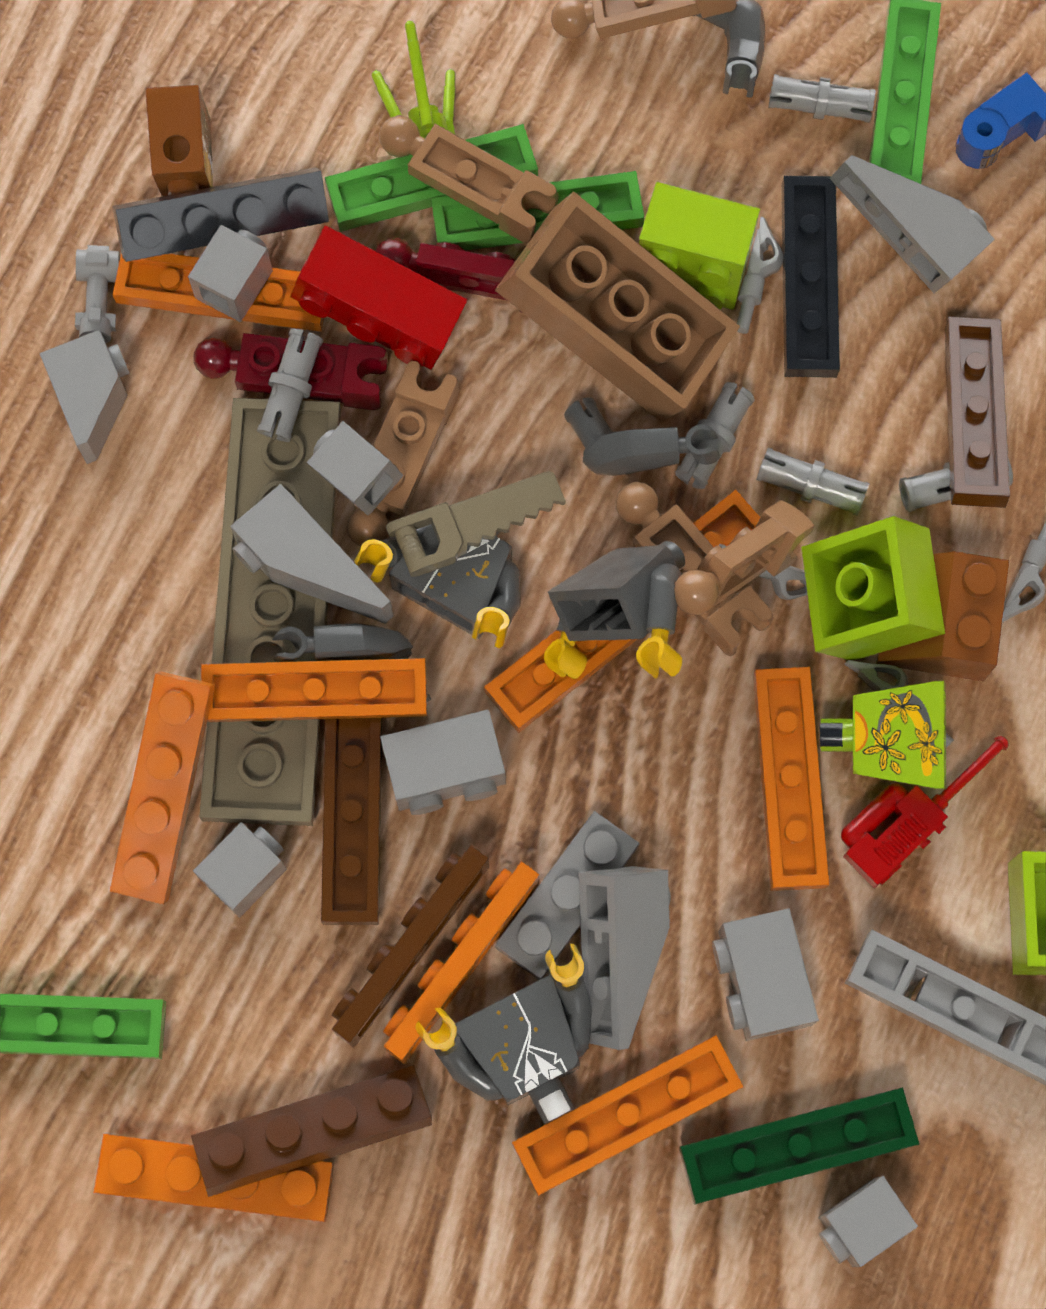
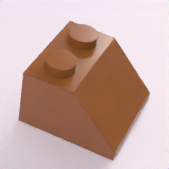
[876,551,1009,682]

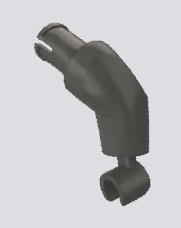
[694,0,765,98]
[564,397,720,476]
[272,623,431,702]

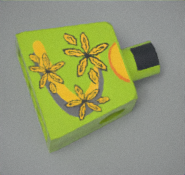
[820,681,946,789]

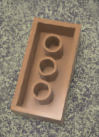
[495,191,740,422]

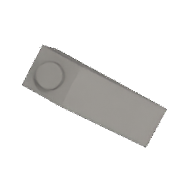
[830,155,995,293]
[230,484,393,624]
[579,866,671,1050]

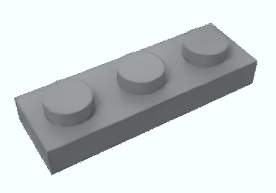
[495,811,640,980]

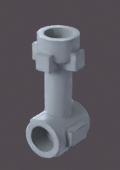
[75,245,120,343]

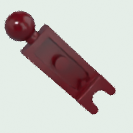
[375,238,523,313]
[193,333,388,411]

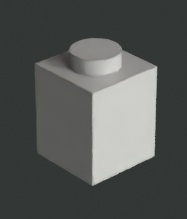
[188,225,273,322]
[307,421,404,516]
[193,822,287,918]
[818,1176,918,1267]

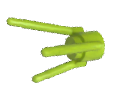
[371,21,455,138]

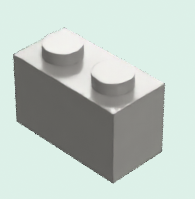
[380,709,506,815]
[712,908,819,1041]

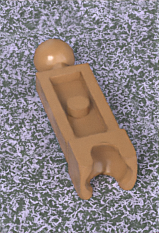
[551,0,737,39]
[379,115,558,244]
[347,361,459,547]
[616,482,773,656]
[674,500,815,615]

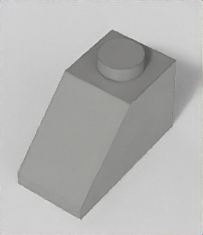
[40,330,130,464]

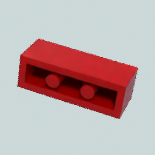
[290,225,468,370]

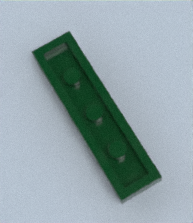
[679,1087,920,1205]

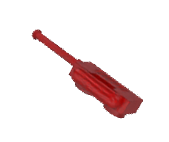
[841,736,1009,889]

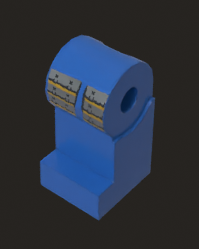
[955,72,1046,169]

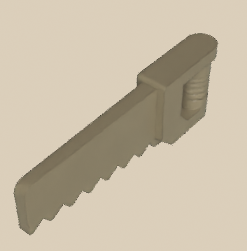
[386,471,566,577]

